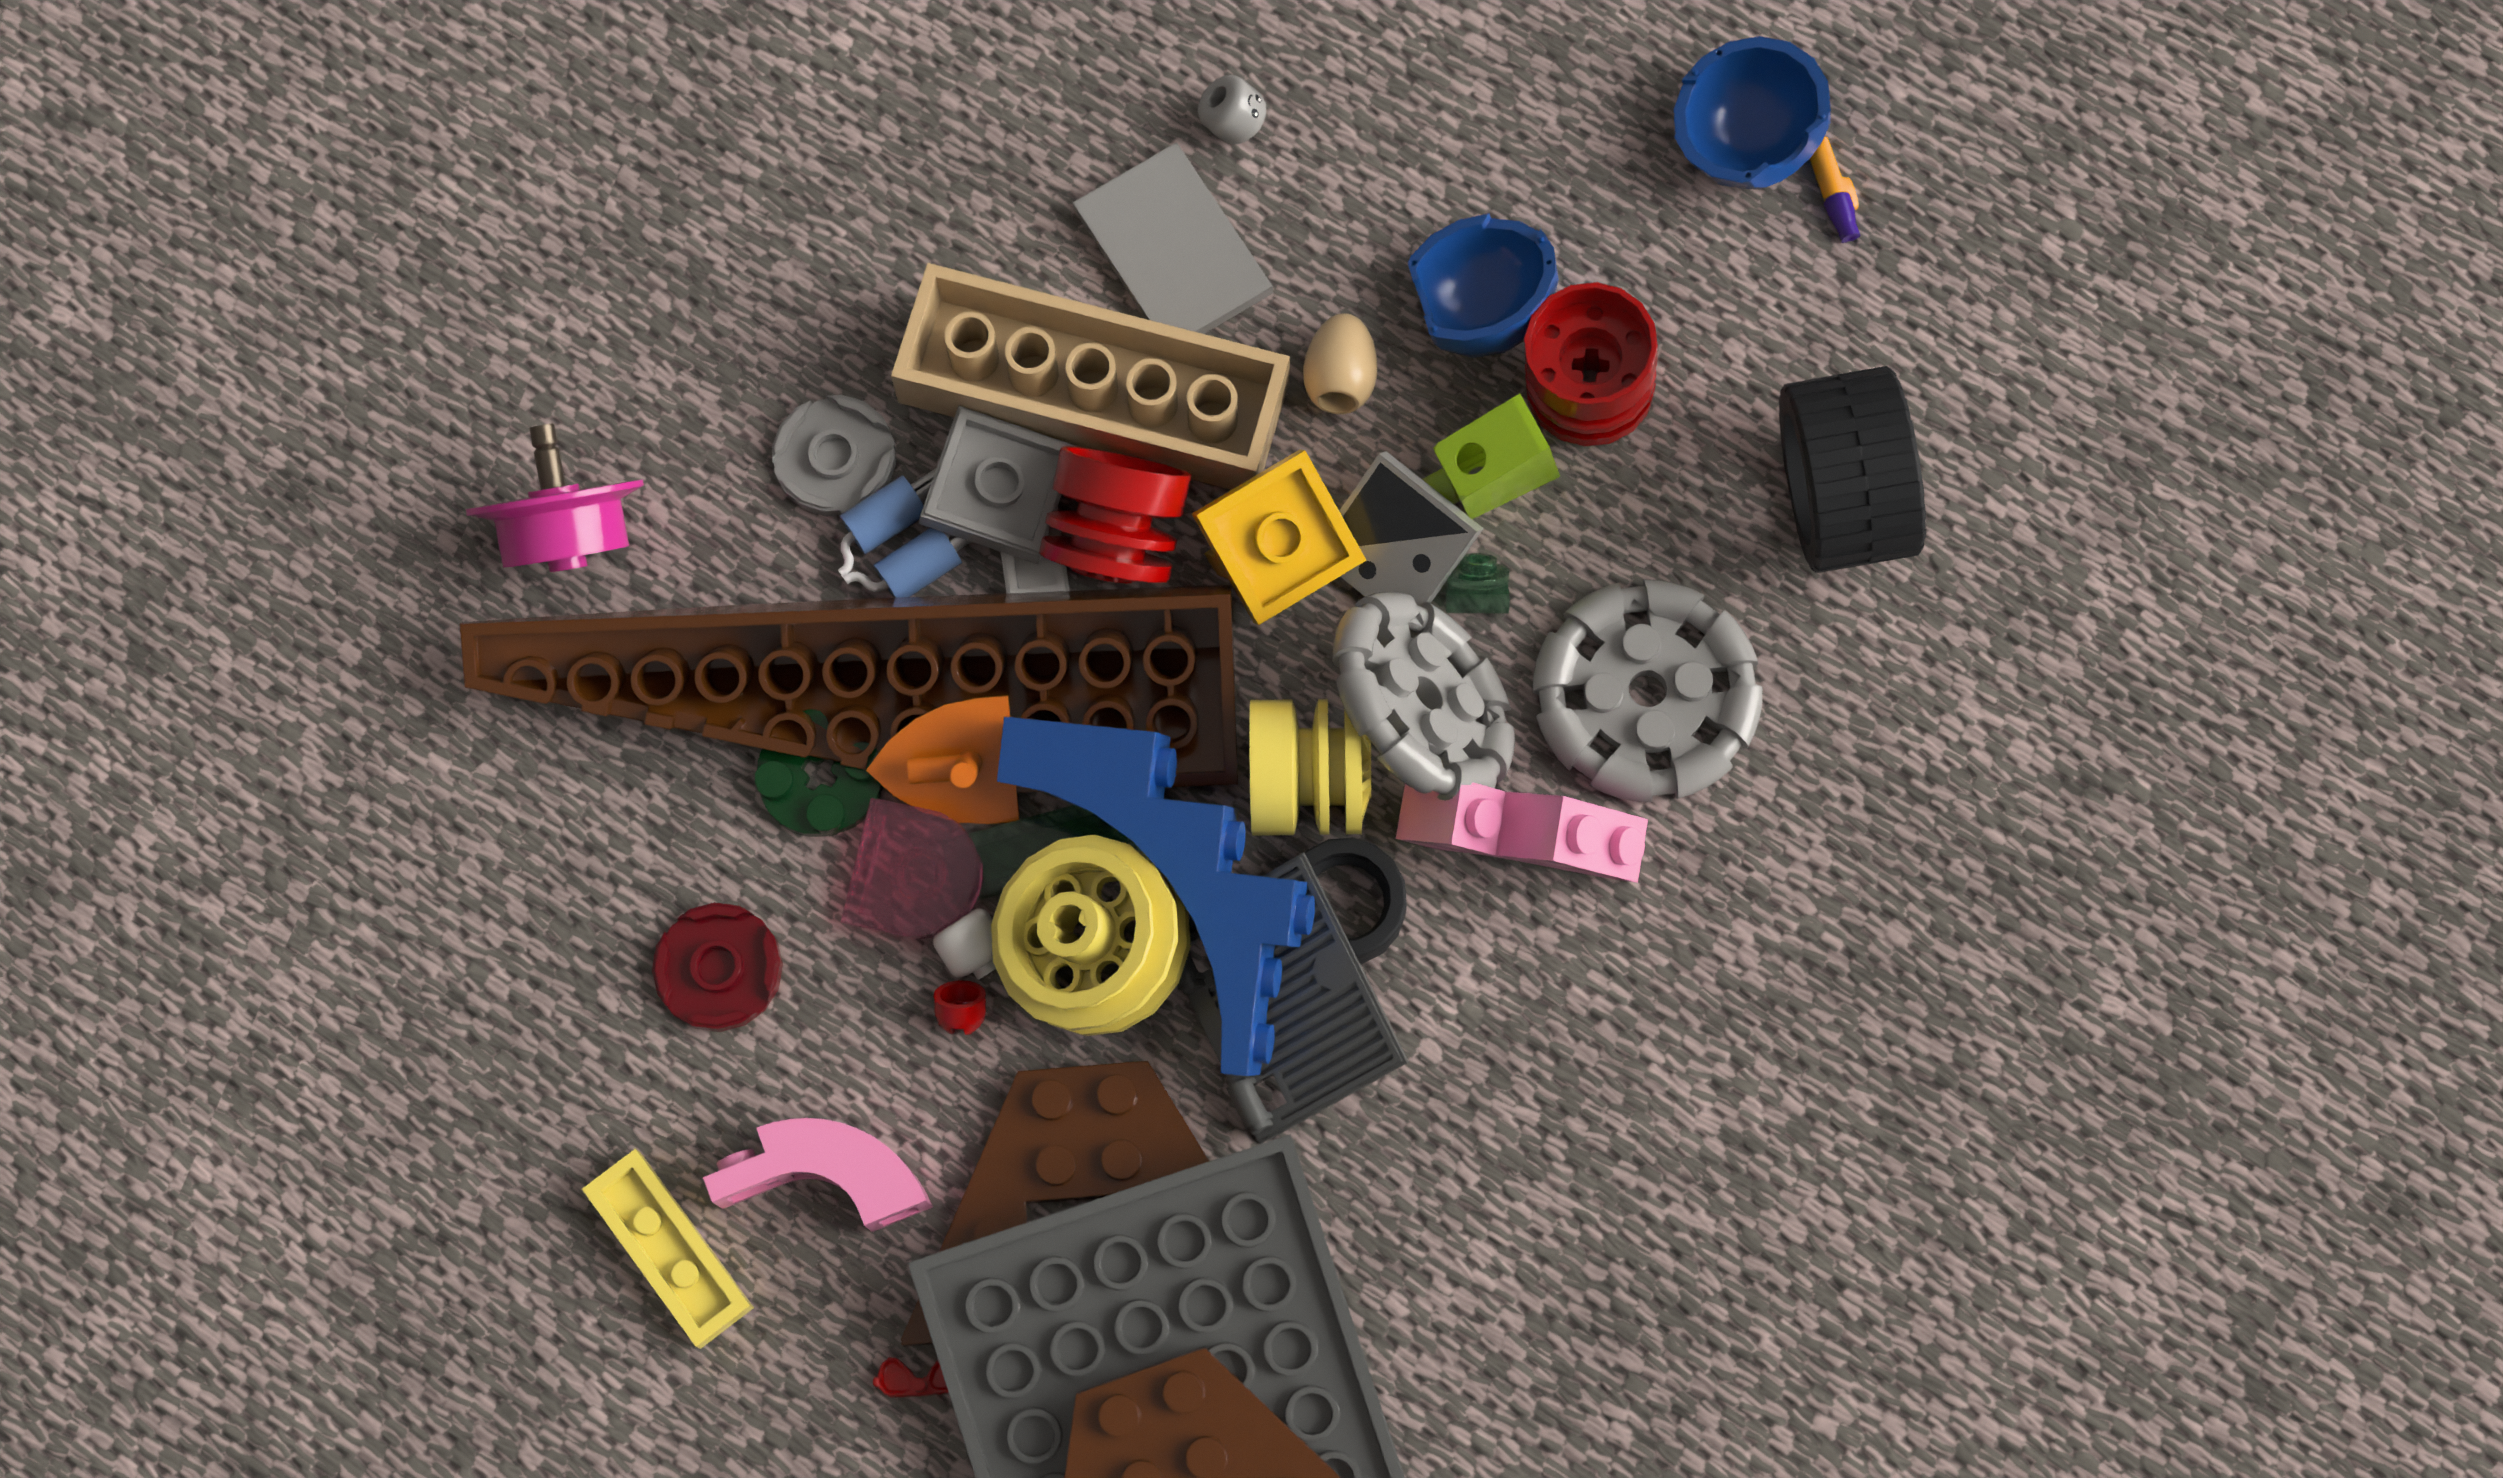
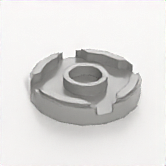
[772,395,896,517]

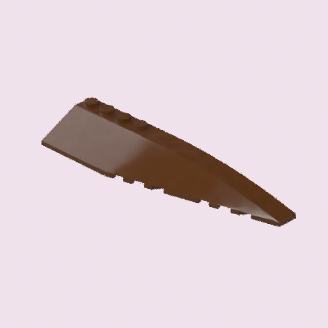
[460,585,1238,793]

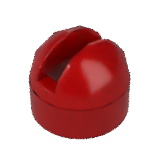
[933,980,986,1035]

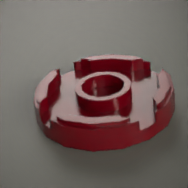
[652,902,783,1032]

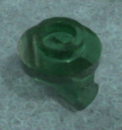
[1446,553,1510,614]

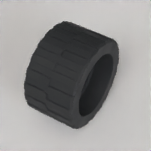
[1779,366,1926,573]

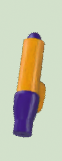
[1809,136,1860,243]

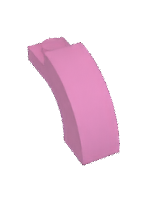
[703,1118,933,1232]

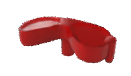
[873,1357,949,1398]

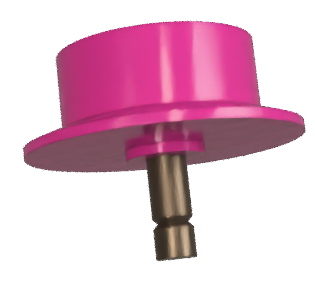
[465,423,644,572]

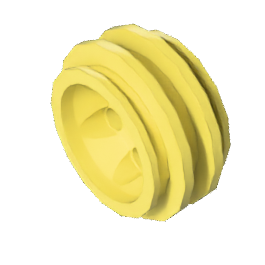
[991,835,1191,1036]

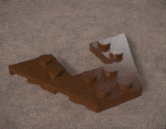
[901,1061,1209,1347]
[1065,1347,1341,1478]

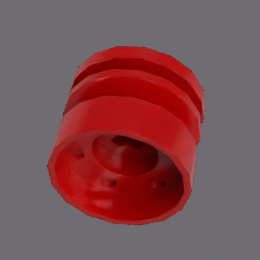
[1524,282,1658,446]
[1039,446,1191,584]

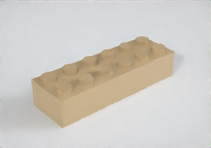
[891,263,1290,490]

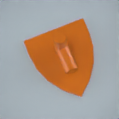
[866,695,1020,824]

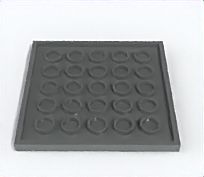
[908,1134,1405,1478]

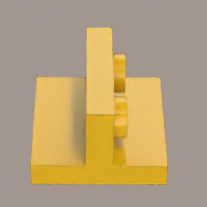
[1192,449,1366,625]

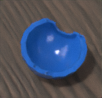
[1673,36,1831,189]
[1408,213,1559,358]

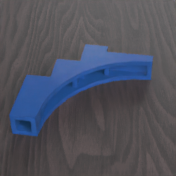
[997,717,1315,1076]

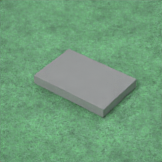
[1073,142,1273,334]

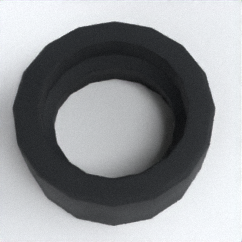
[1305,837,1407,964]

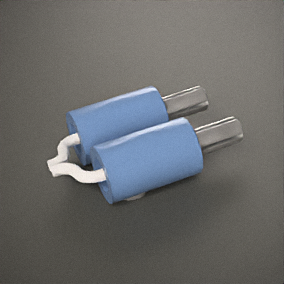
[838,468,971,598]

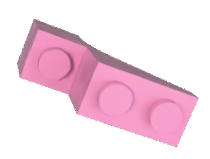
[1396,783,1648,883]

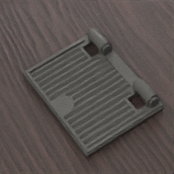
[1177,853,1409,1144]

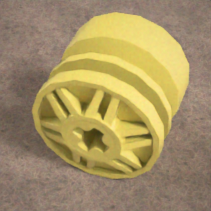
[1249,699,1371,836]

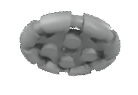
[1532,579,1763,802]
[1332,592,1515,801]

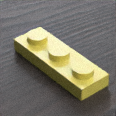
[582,1149,754,1349]

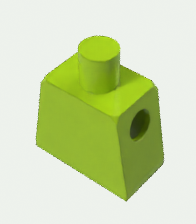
[1422,394,1560,519]

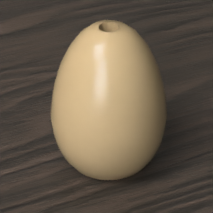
[1303,313,1377,414]

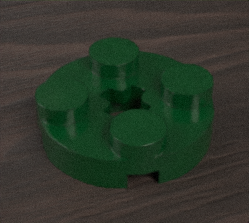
[755,709,883,837]

